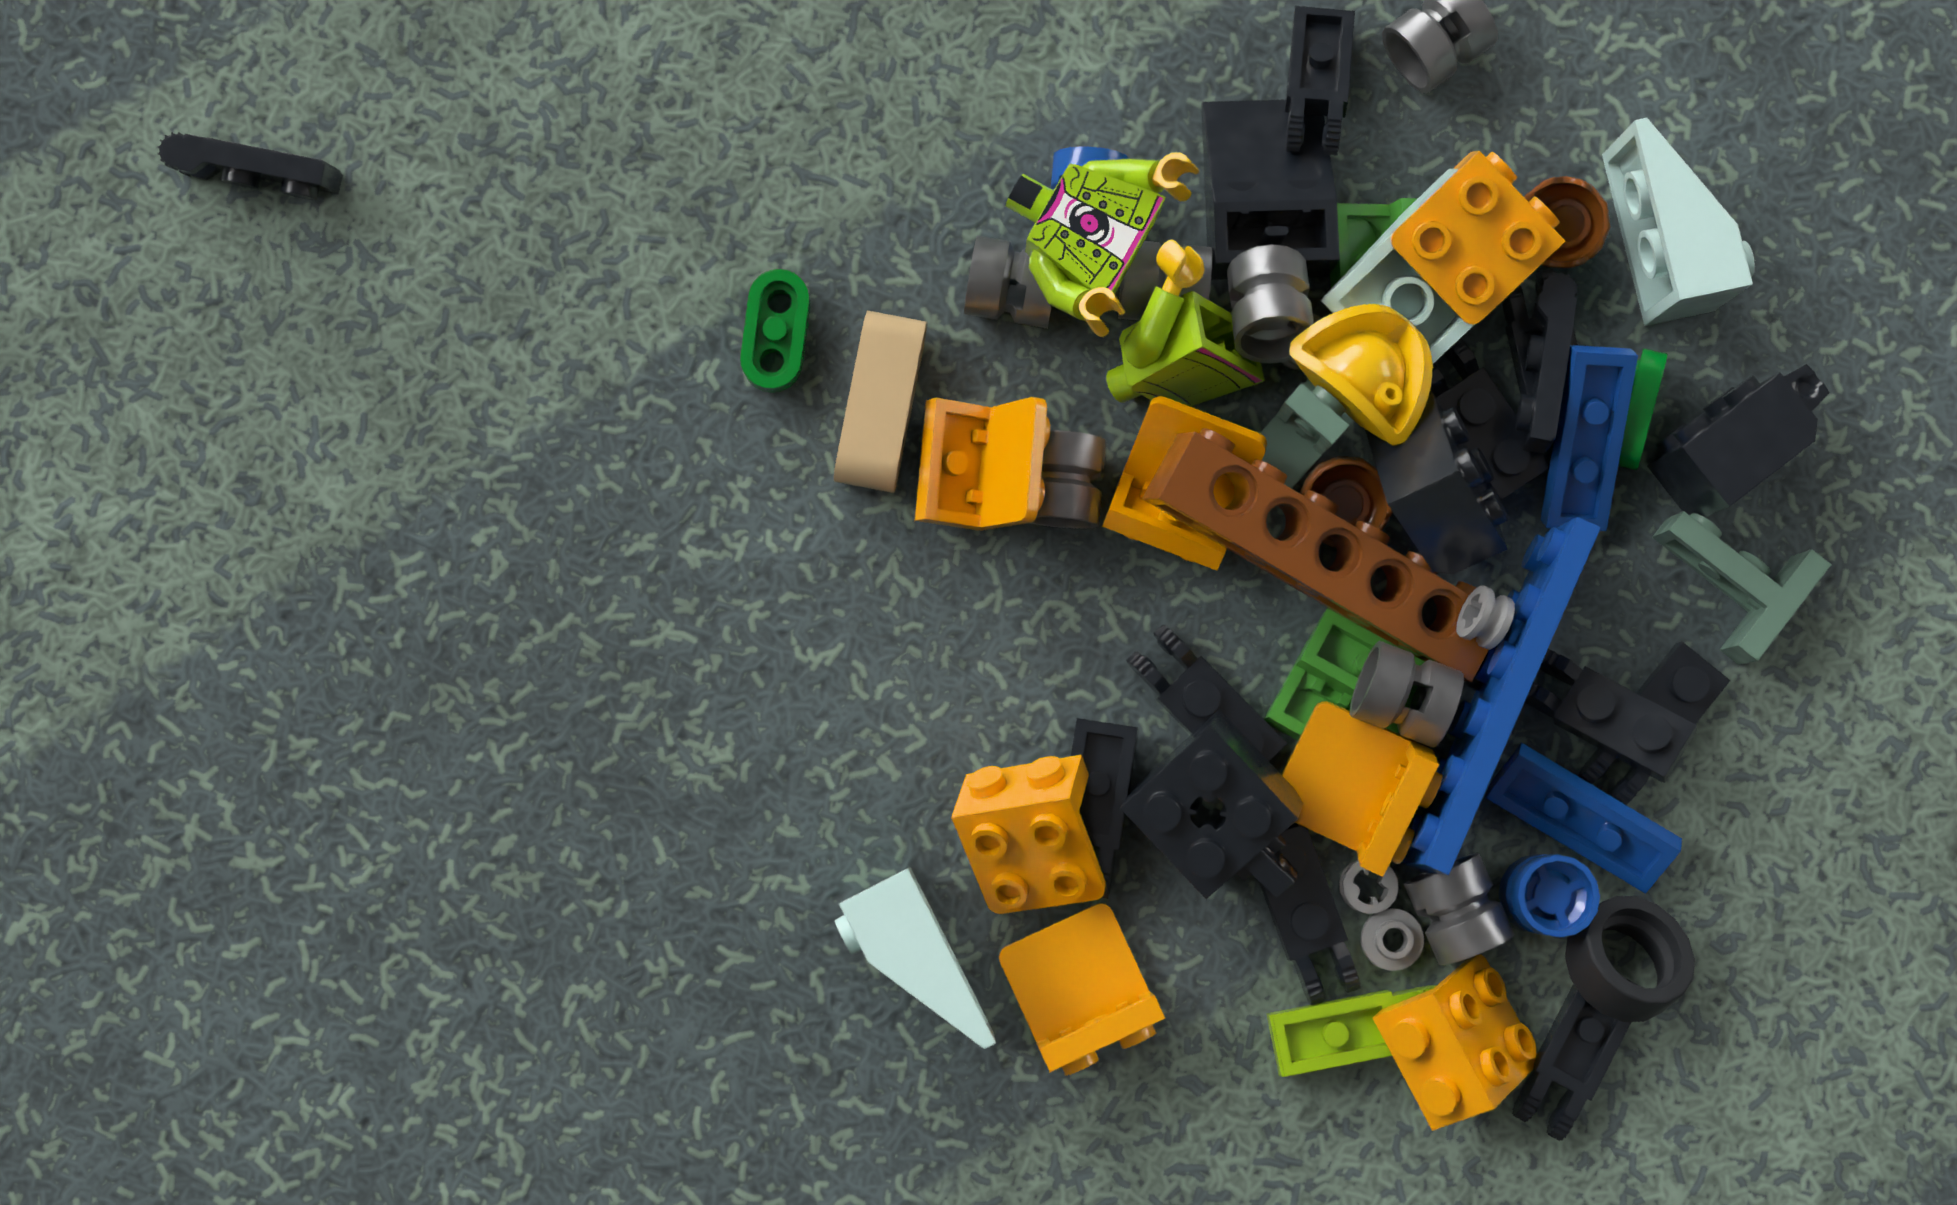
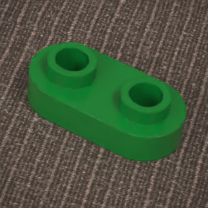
[740,269,810,393]
[1618,348,1668,471]

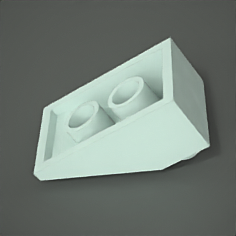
[1602,118,1755,326]
[1320,169,1475,364]
[835,867,996,1049]

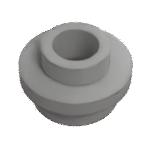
[1361,908,1424,971]

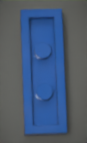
[1540,345,1638,531]
[1486,742,1682,894]

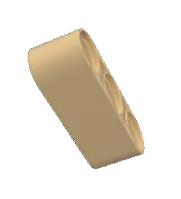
[834,310,927,493]

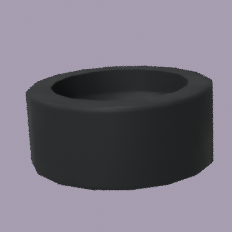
[1565,896,1695,1022]

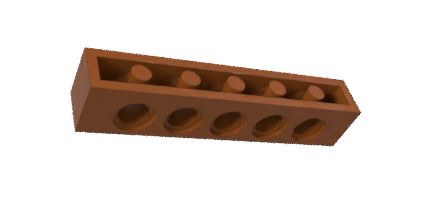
[1142,428,1489,682]

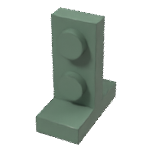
[1260,379,1353,489]
[1652,511,1832,665]

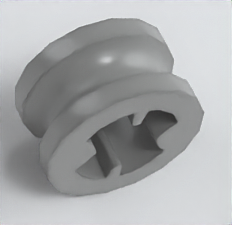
[1456,586,1515,649]
[1339,859,1399,914]

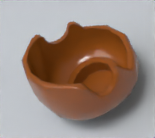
[1524,176,1611,268]
[1300,456,1393,548]

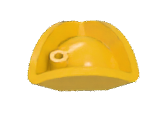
[1289,304,1433,446]

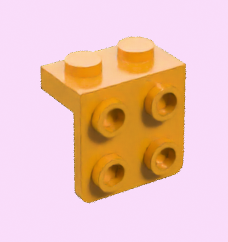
[1391,150,1566,324]
[1102,396,1267,571]
[915,397,1050,531]
[1282,701,1443,877]
[951,755,1106,914]
[999,903,1165,1076]
[1372,954,1537,1131]

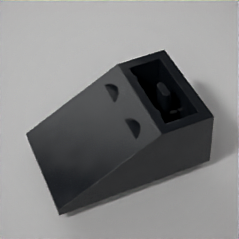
[1201,100,1340,280]

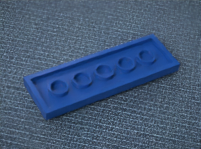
[1401,517,1601,875]

